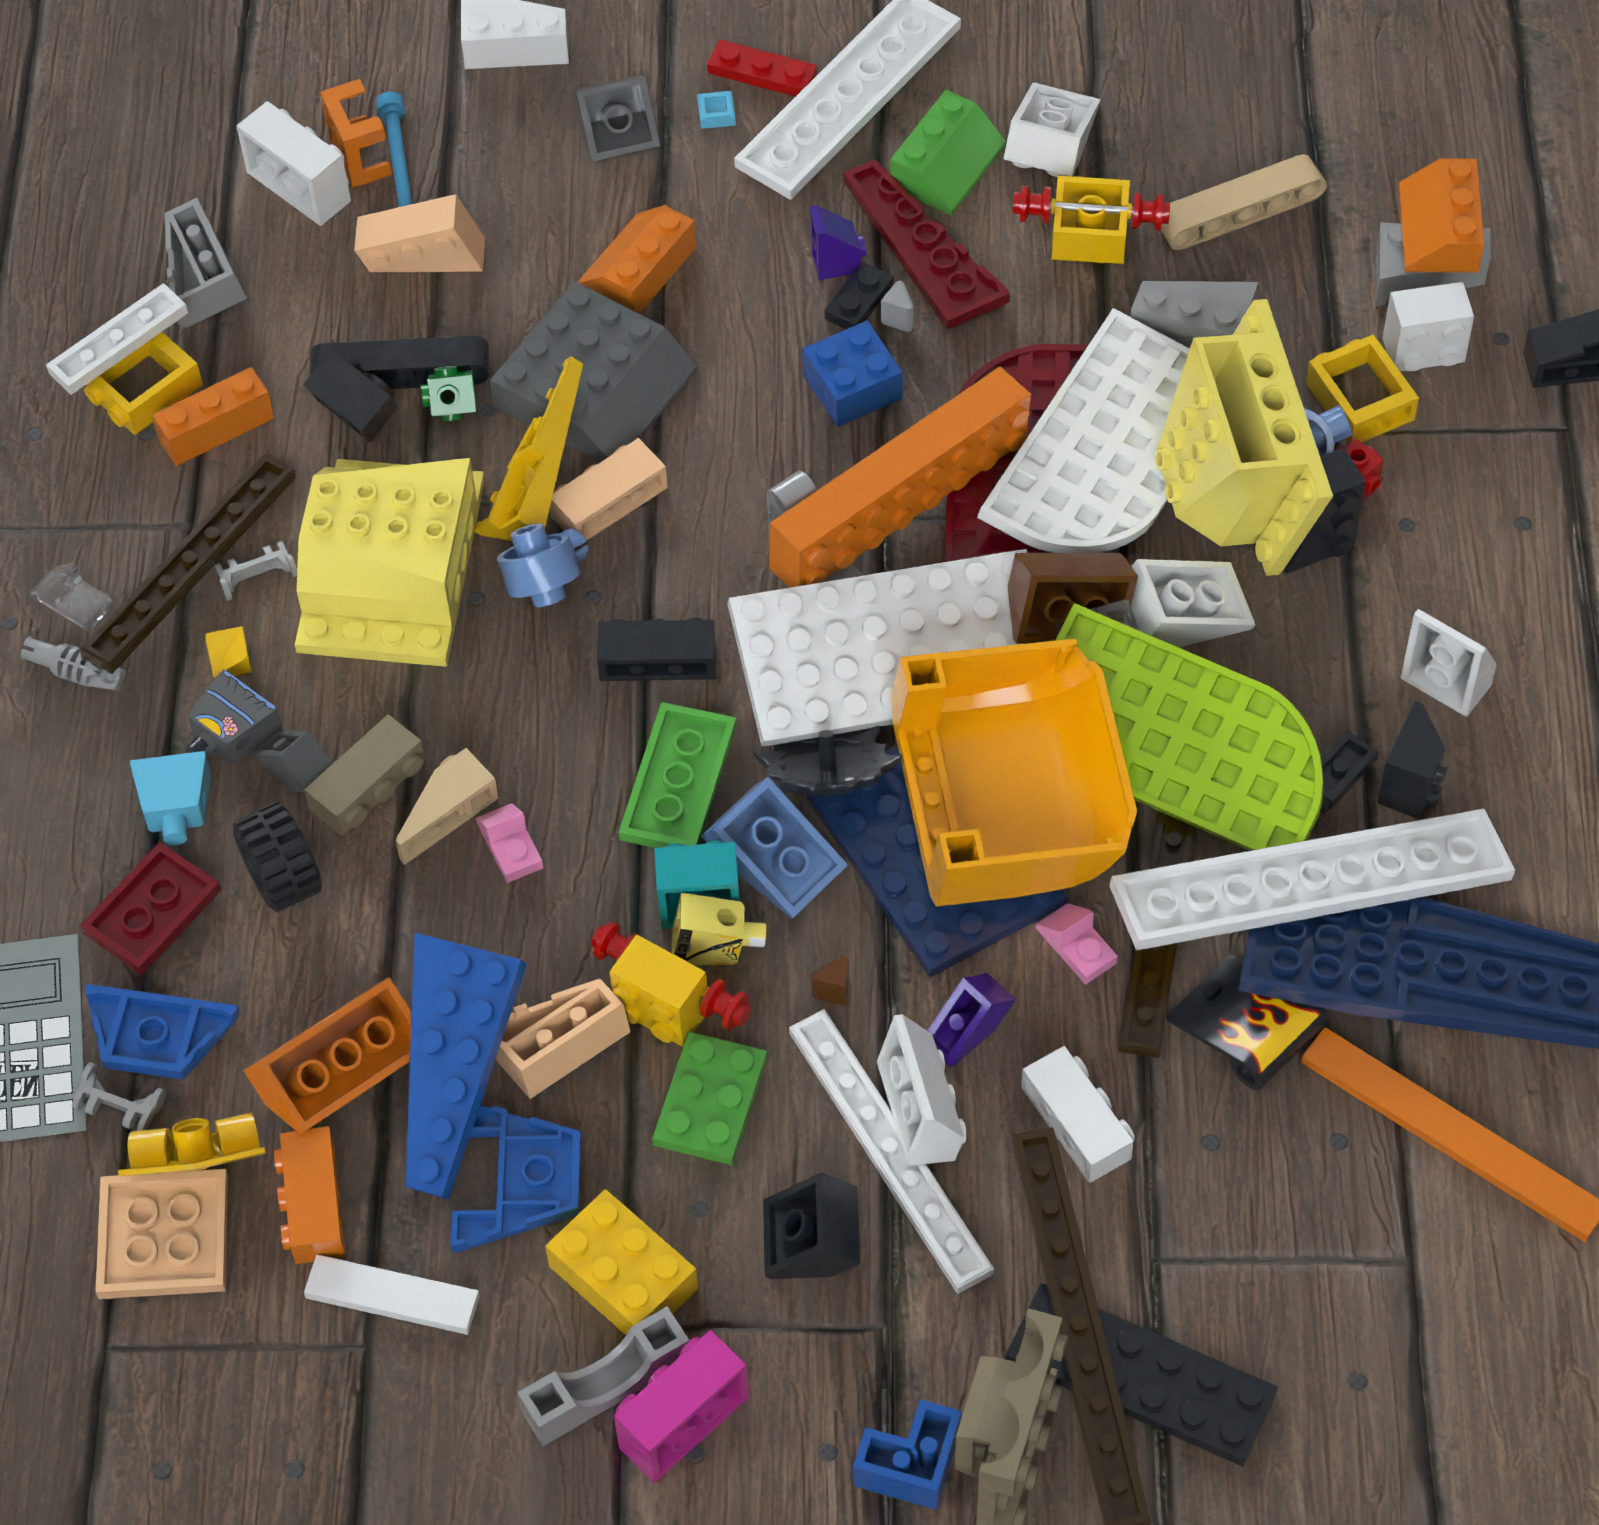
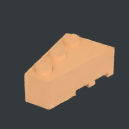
[354,194,485,272]

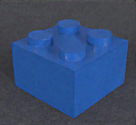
[802,320,902,427]

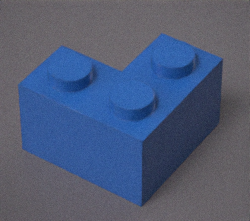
[853,1399,962,1510]

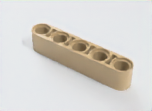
[1161,154,1327,250]

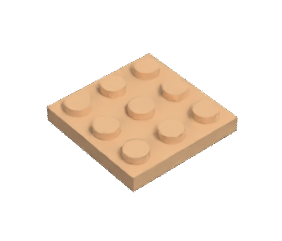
[96,1169,228,1299]

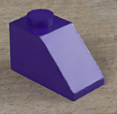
[810,205,866,280]
[927,973,1016,1067]

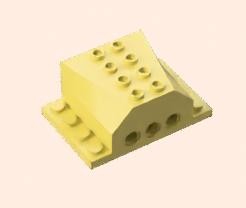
[1155,299,1333,576]
[294,458,485,667]

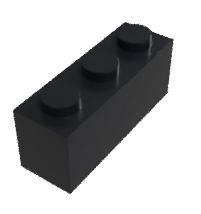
[597,618,715,681]

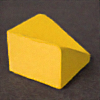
[205,626,252,680]

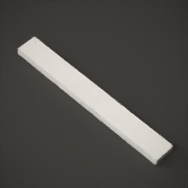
[789,1009,994,1295]

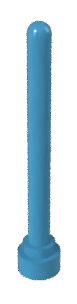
[376,92,413,207]

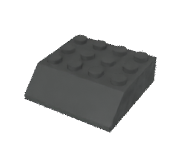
[490,281,698,462]

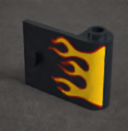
[1166,954,1326,1091]

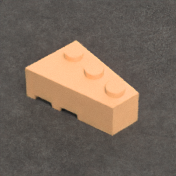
[495,979,631,1099]

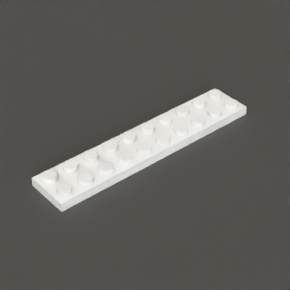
[1109,809,1515,950]

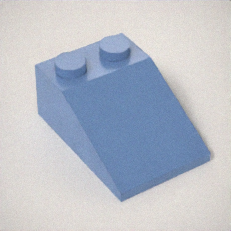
[701,777,848,919]

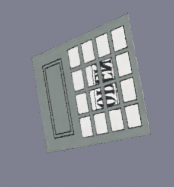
[0,934,86,1142]

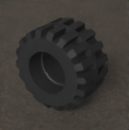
[233,802,322,913]

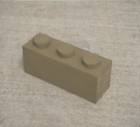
[304,714,425,836]

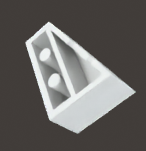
[461,0,569,69]

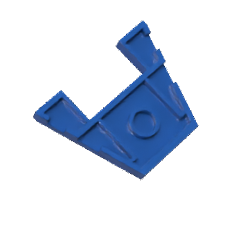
[450,1105,582,1252]

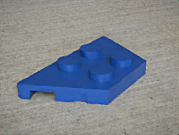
[85,984,240,1080]

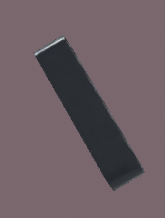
[309,336,489,389]

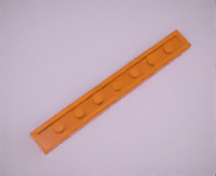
[1301,1027,1599,1243]

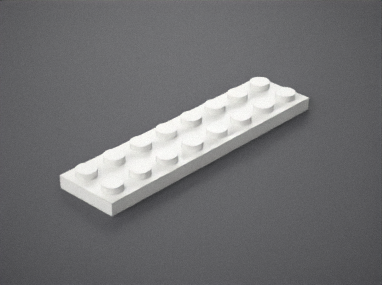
[734,0,961,200]

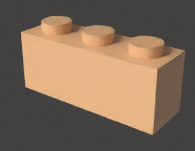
[550,438,668,546]

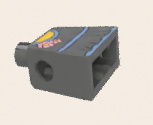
[185,669,282,763]

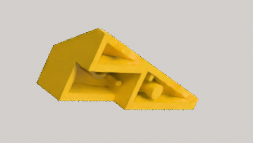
[474,356,583,541]

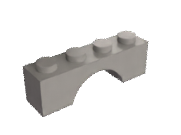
[517,1306,689,1446]

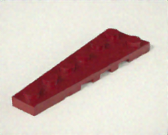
[843,159,1010,330]

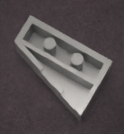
[165,198,247,330]
[1375,222,1491,307]
[1131,281,1259,349]

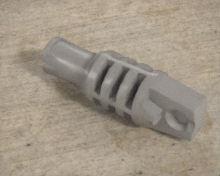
[21,636,126,692]

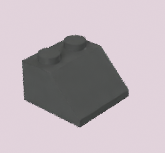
[572,75,660,161]

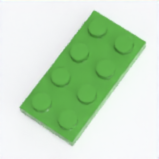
[618,702,737,848]

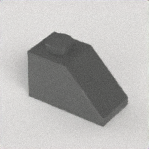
[250,729,333,793]

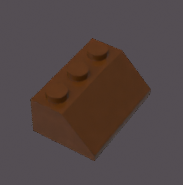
[1007,553,1138,644]

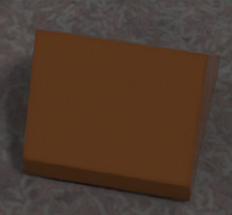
[811,955,849,1006]

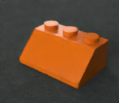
[1398,158,1484,273]
[578,205,696,314]

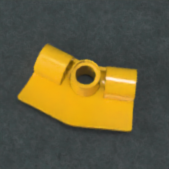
[118,1112,266,1177]

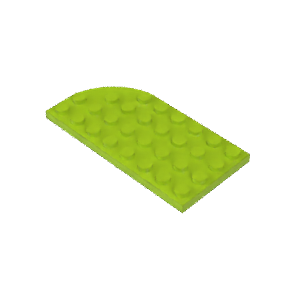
[1055,603,1324,851]

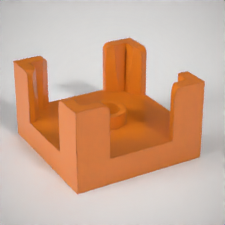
[320,79,392,188]

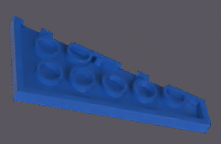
[406,933,527,1200]

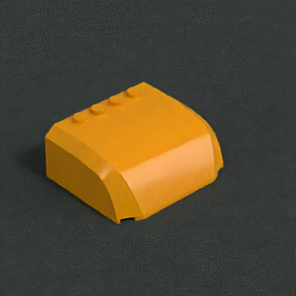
[891,639,1137,907]

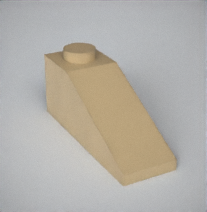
[395,748,499,865]

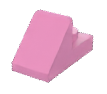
[476,803,543,883]
[1036,903,1118,985]

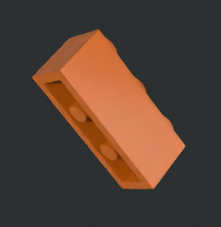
[152,367,274,466]
[274,1126,346,1264]

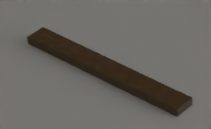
[80,455,296,674]
[1118,811,1196,1058]

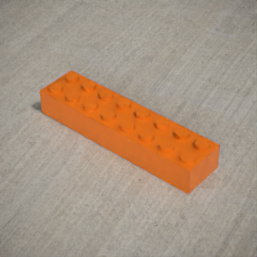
[769,367,1031,588]

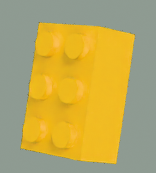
[545,1189,698,1335]

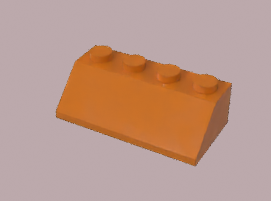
[243,977,412,1134]

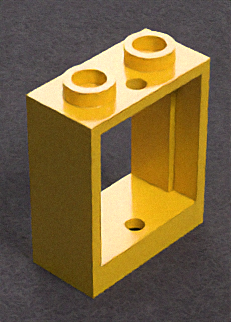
[84,332,203,435]
[1306,334,1419,444]

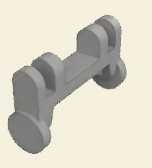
[214,541,297,601]
[72,1062,166,1131]

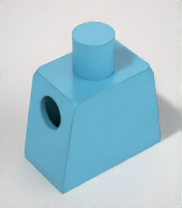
[130,751,211,846]

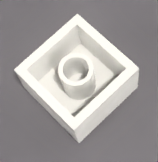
[1383,282,1474,371]

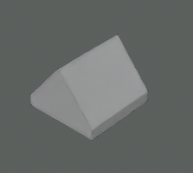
[881,281,914,332]

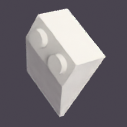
[1003,82,1101,177]
[1128,559,1256,647]
[1401,609,1497,717]

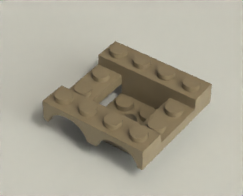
[955,1308,1068,1525]

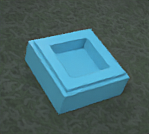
[697,91,736,129]

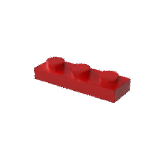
[707,39,817,97]

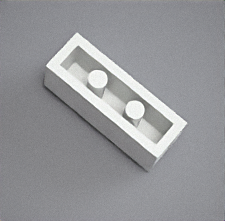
[1021,1046,1135,1183]

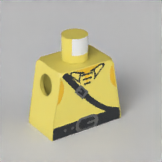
[672,893,766,965]

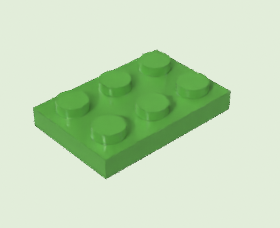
[652,1032,768,1166]

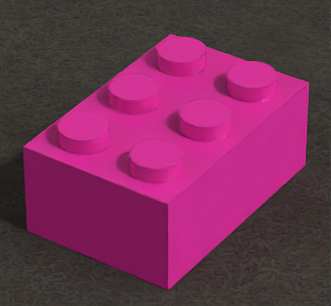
[614,1330,749,1484]

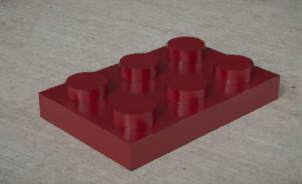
[79,842,221,975]

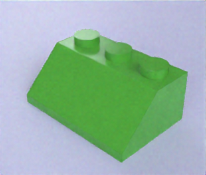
[890,89,1006,216]

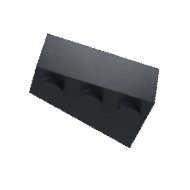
[1523,309,1599,388]
[1284,448,1366,574]

